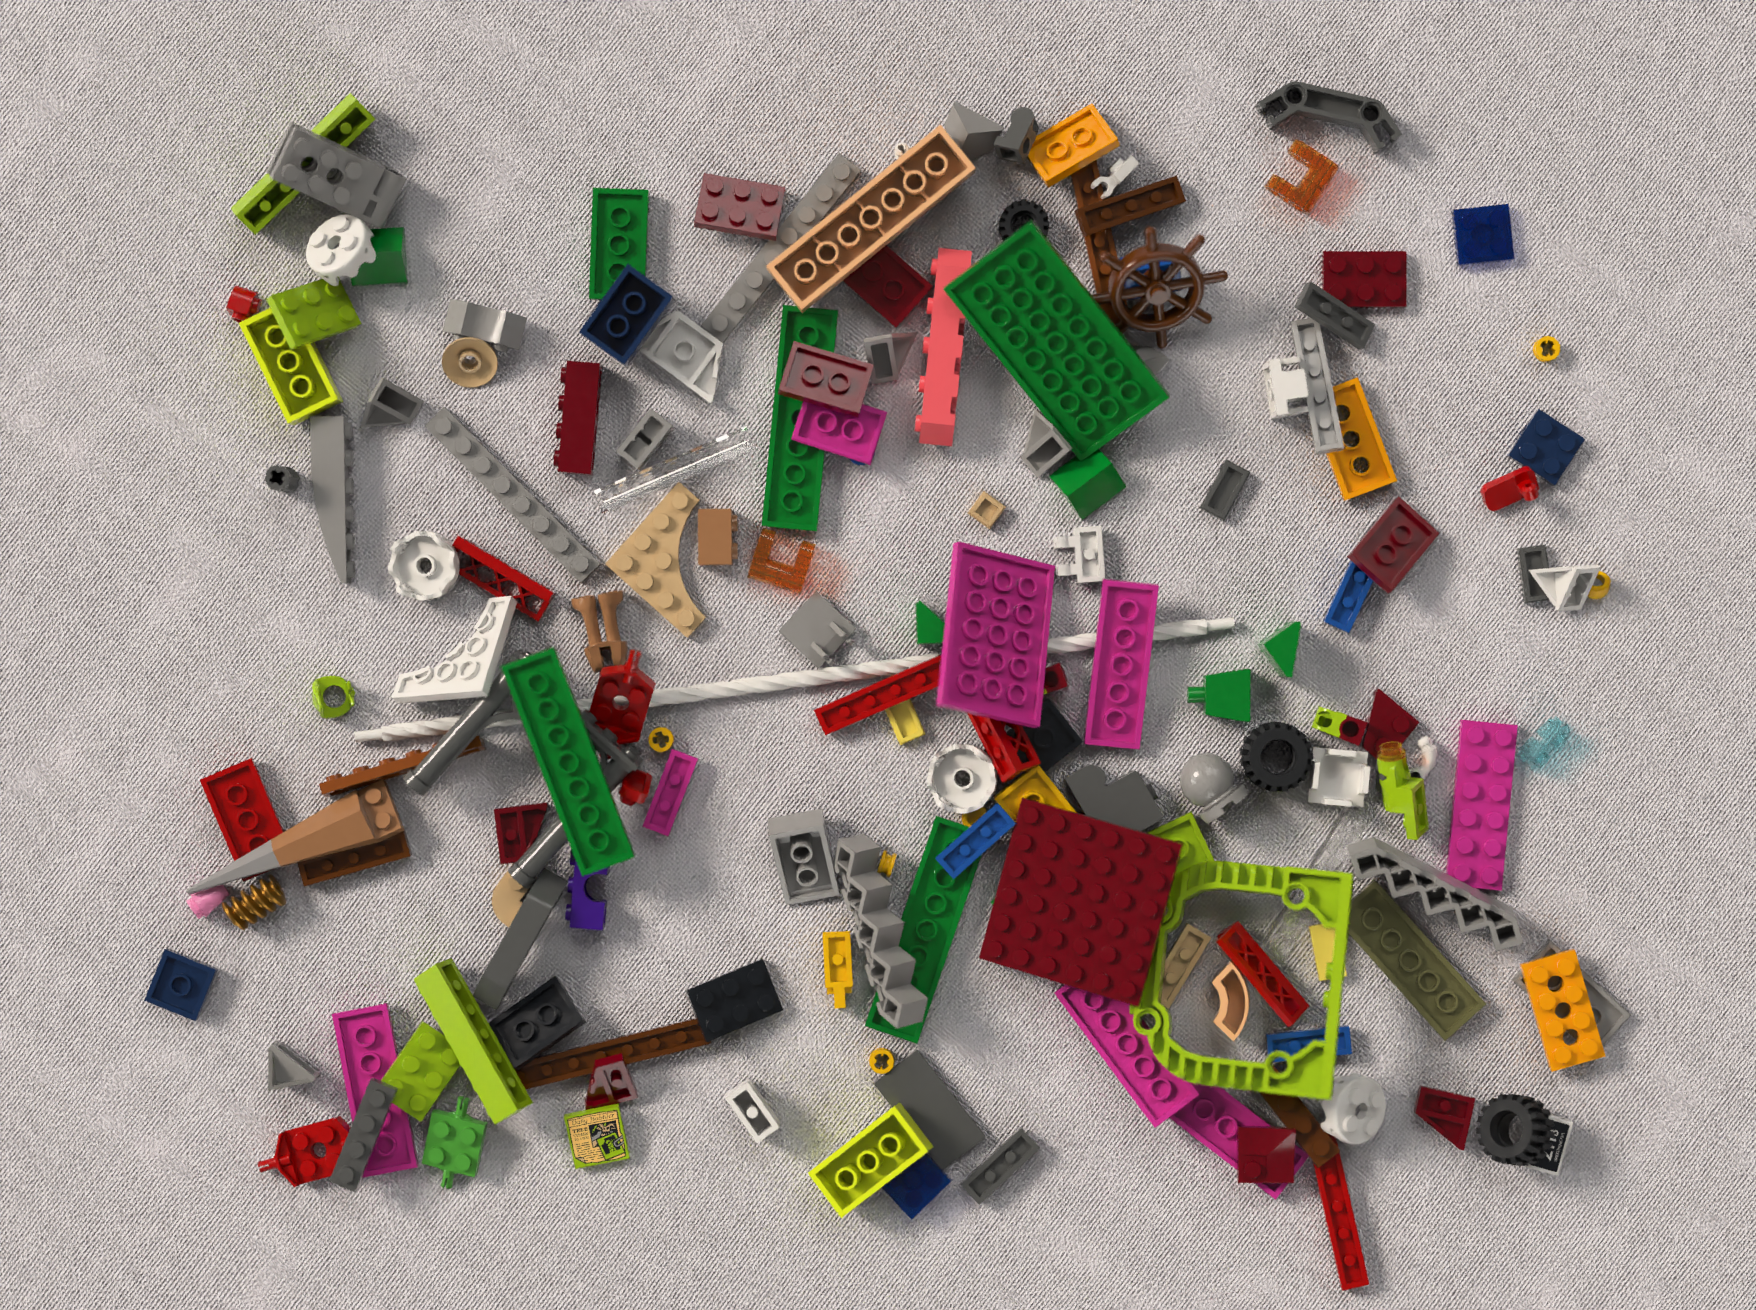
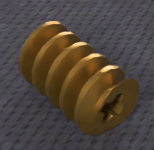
[221,874,286,930]

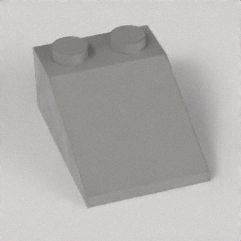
[768,808,840,905]

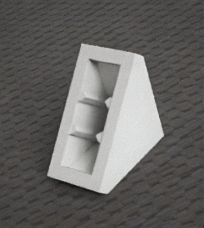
[1529,564,1600,611]

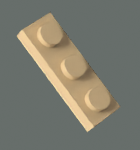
[1161,923,1211,1009]

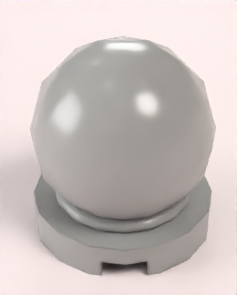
[1180,752,1250,824]

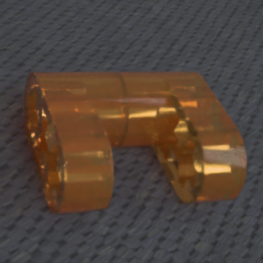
[1265,139,1339,215]
[747,528,816,594]

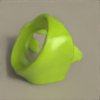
[312,676,355,719]

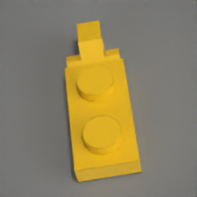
[822,931,853,1009]

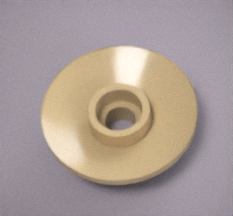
[442,337,498,387]

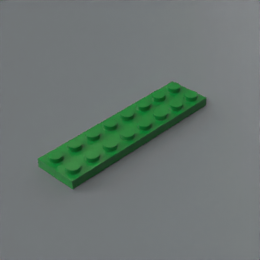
[762,305,838,532]
[501,646,636,876]
[865,815,982,1044]

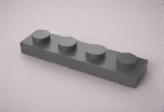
[329,1078,398,1192]

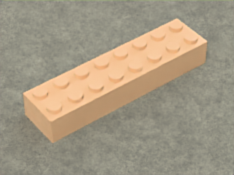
[766,125,976,313]

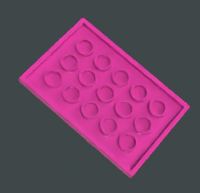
[937,541,1055,728]

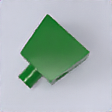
[1187,669,1251,722]

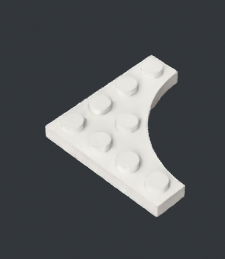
[392,596,517,704]

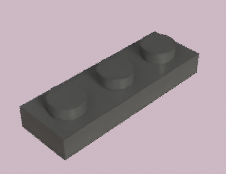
[1295,282,1375,350]
[960,1127,1040,1205]

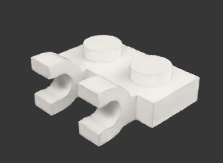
[1053,526,1105,583]

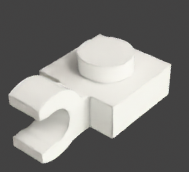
[1090,155,1139,200]

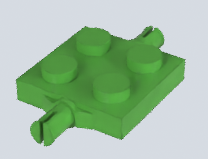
[422,1096,488,1189]

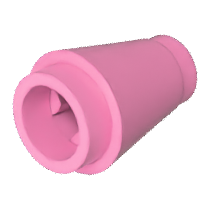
[186,885,230,919]

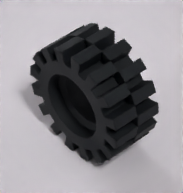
[999,199,1049,241]

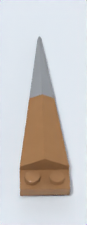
[186,779,405,894]

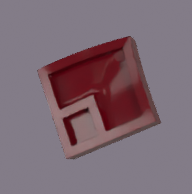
[1237,1126,1296,1183]

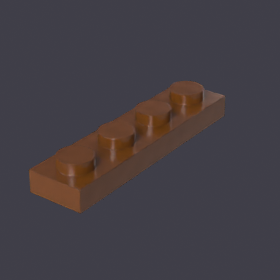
[1074,175,1186,237]
[297,831,412,887]
[1259,1065,1340,1168]

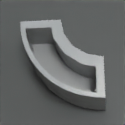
[443,299,527,353]

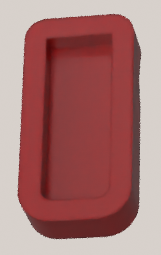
[1480,466,1539,511]
[619,769,652,806]

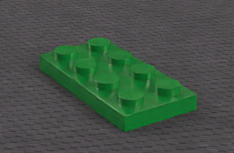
[589,188,649,300]

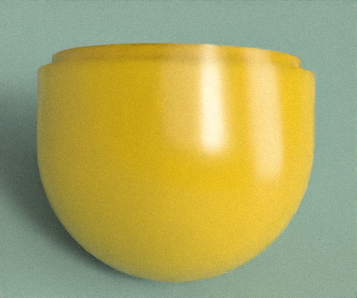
[1587,571,1611,599]

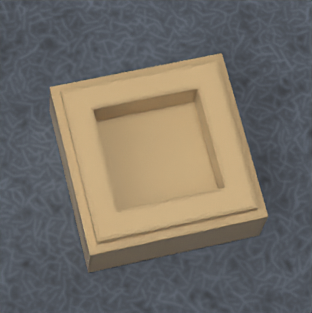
[967,491,1006,530]

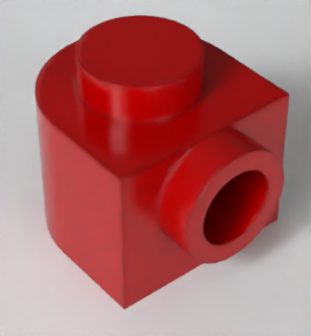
[226,285,262,323]

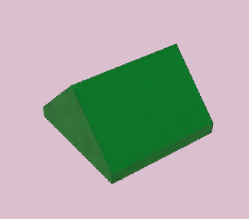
[350,227,408,286]
[1049,449,1126,520]
[915,600,945,644]
[1257,621,1301,678]

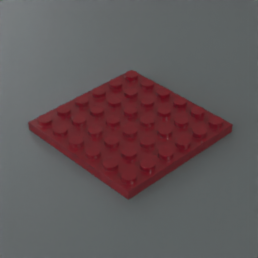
[979,797,1184,1007]

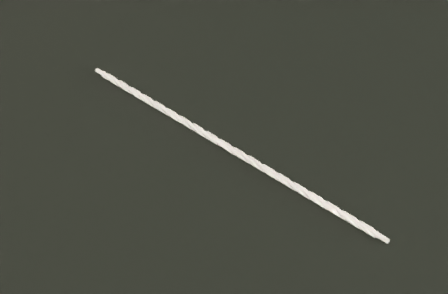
[354,617,1235,743]

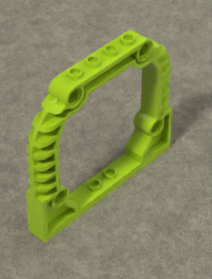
[1129,861,1354,1100]

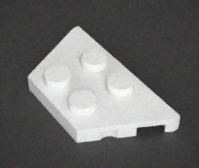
[639,311,723,404]

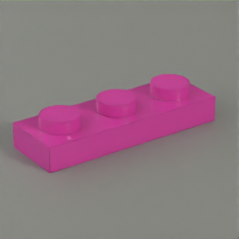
[642,749,698,836]

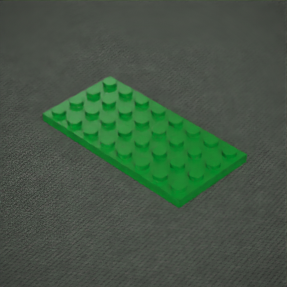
[943,220,1170,461]

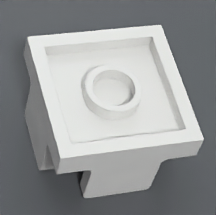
[1262,356,1309,419]
[1307,747,1370,807]

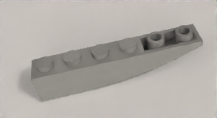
[310,416,356,584]

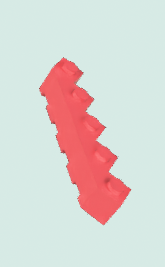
[915,248,972,446]

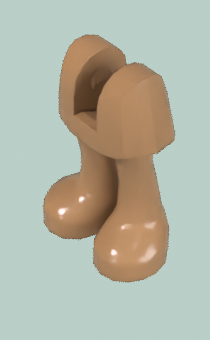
[571,590,628,673]

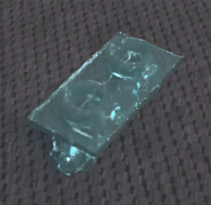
[1516,716,1571,771]

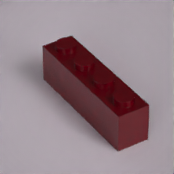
[553,361,603,476]

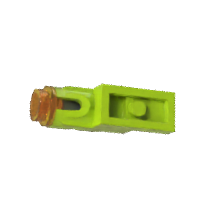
[1375,741,1429,840]

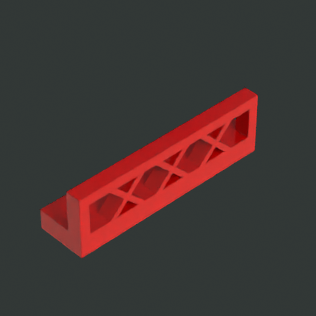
[452,536,556,622]
[967,713,1041,783]
[1216,921,1310,1027]

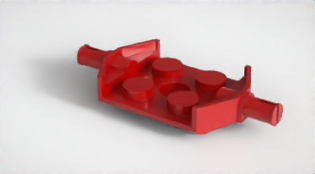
[589,650,656,760]
[258,1116,351,1187]

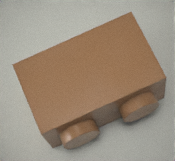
[698,509,738,566]

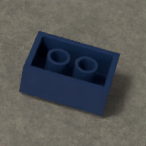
[579,264,675,367]

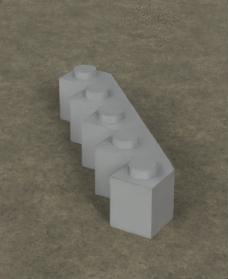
[833,834,928,1028]
[1347,837,1523,951]

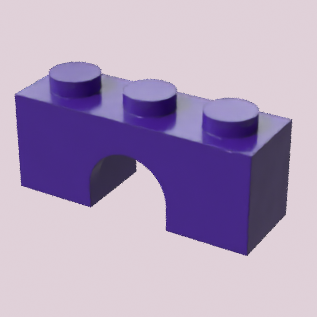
[565,849,610,930]

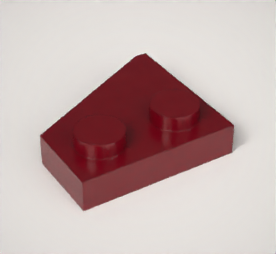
[1362,688,1420,760]
[494,802,548,865]
[585,1053,638,1110]
[1414,1085,1476,1151]

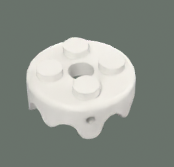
[306,214,376,286]
[388,531,460,600]
[927,744,998,814]
[1320,1073,1386,1145]

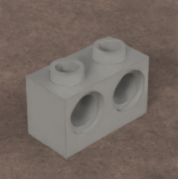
[616,408,675,470]

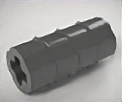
[265,465,300,493]

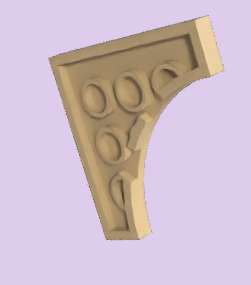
[605,482,706,638]

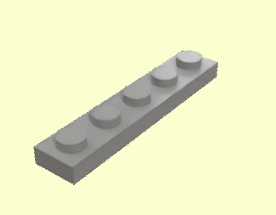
[1290,318,1344,455]

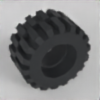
[1240,722,1313,792]
[1476,1094,1555,1166]

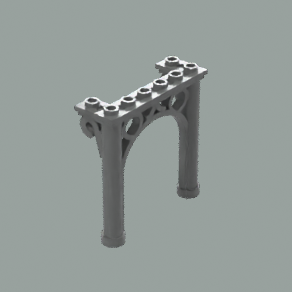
[403,650,643,889]

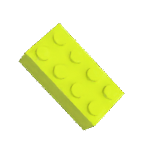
[239,308,344,426]
[808,1102,934,1218]

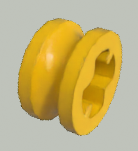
[1533,336,1560,362]
[648,727,674,752]
[877,850,897,878]
[869,1048,894,1074]

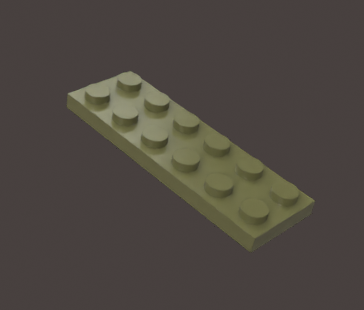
[1348,879,1486,1041]

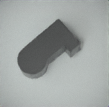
[993,107,1039,164]

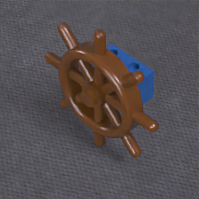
[1092,226,1228,349]

